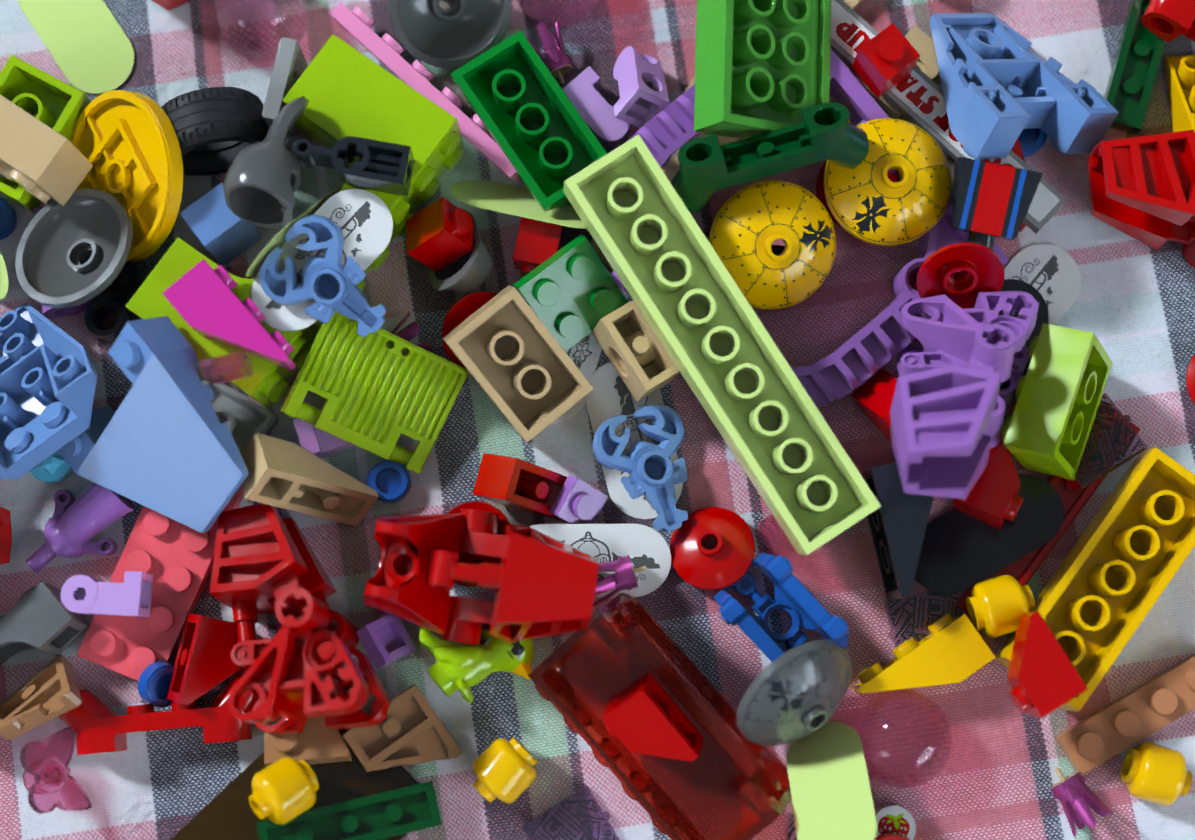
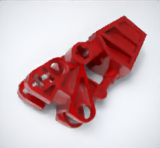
[1088,130,1195,268]
[210,503,390,734]
[364,509,599,645]

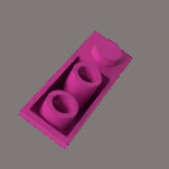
[162,259,297,370]

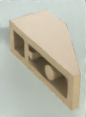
[241,432,379,527]

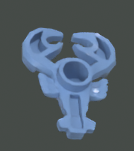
[260,215,387,337]
[592,404,688,532]

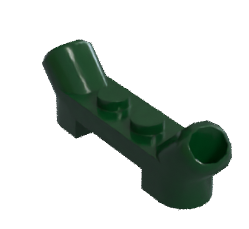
[670,102,869,212]

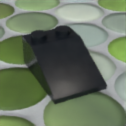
[861,462,933,602]

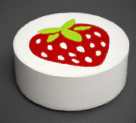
[875,805,916,840]

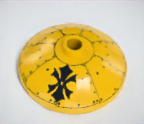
[823,118,952,246]
[709,180,836,309]

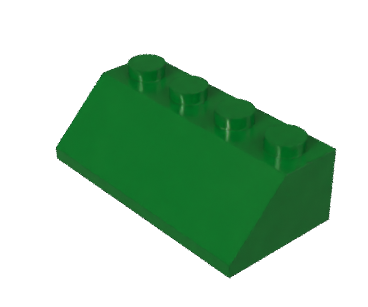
[450,30,607,212]

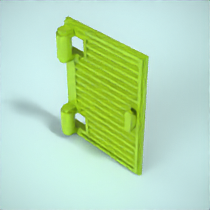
[280,311,469,474]

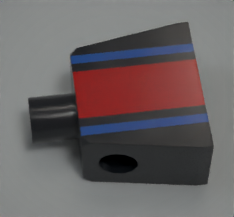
[951,157,1042,251]

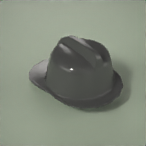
[428,210,493,295]

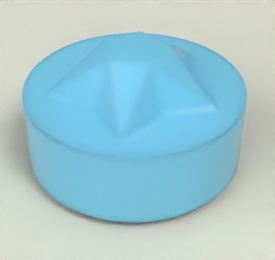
[30,451,73,483]

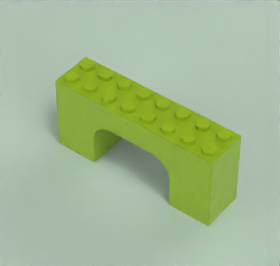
[125,34,464,409]

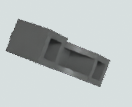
[0,581,90,667]

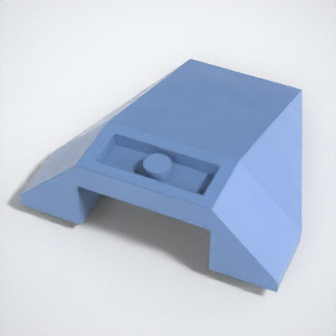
[0,302,97,479]

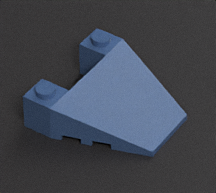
[929,13,1119,160]
[58,316,249,533]

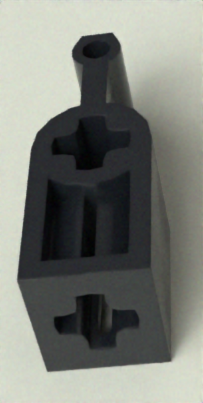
[293,137,415,197]

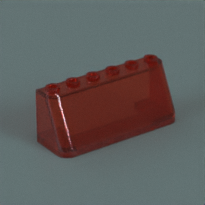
[528,593,791,840]

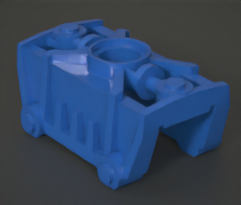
[713,552,850,662]

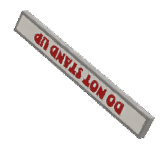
[830,0,1067,234]

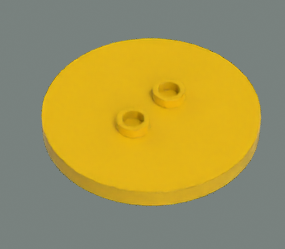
[69,90,183,262]

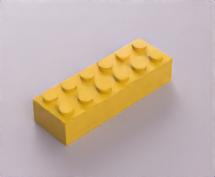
[995,447,1195,711]

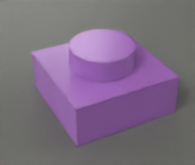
[549,475,608,524]
[356,614,417,670]

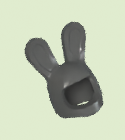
[223,96,309,229]

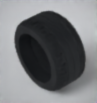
[161,87,269,176]

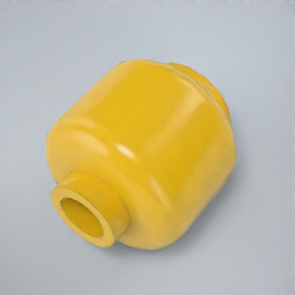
[966,575,1035,637]
[472,737,538,804]
[1121,742,1192,806]
[248,757,319,825]

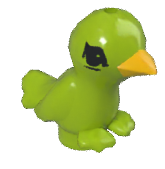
[419,626,535,703]

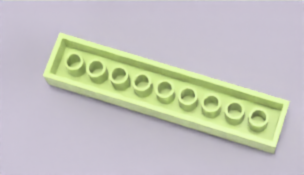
[563,134,881,555]

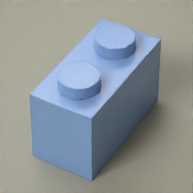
[179,183,263,267]

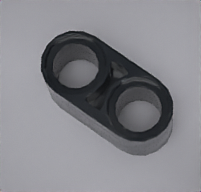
[84,262,147,344]

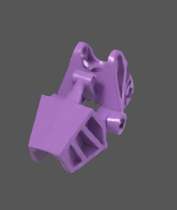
[890,291,1039,499]

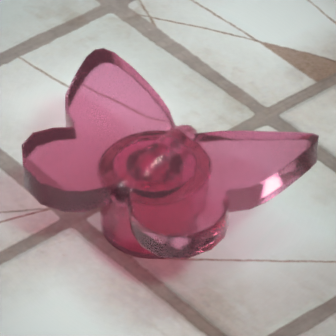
[19,727,92,814]

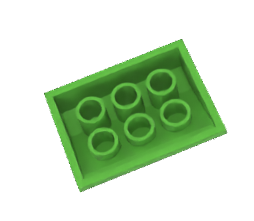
[694,0,831,138]

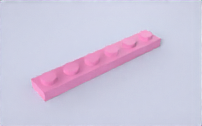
[330,2,522,185]

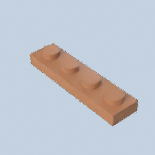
[1054,653,1195,775]

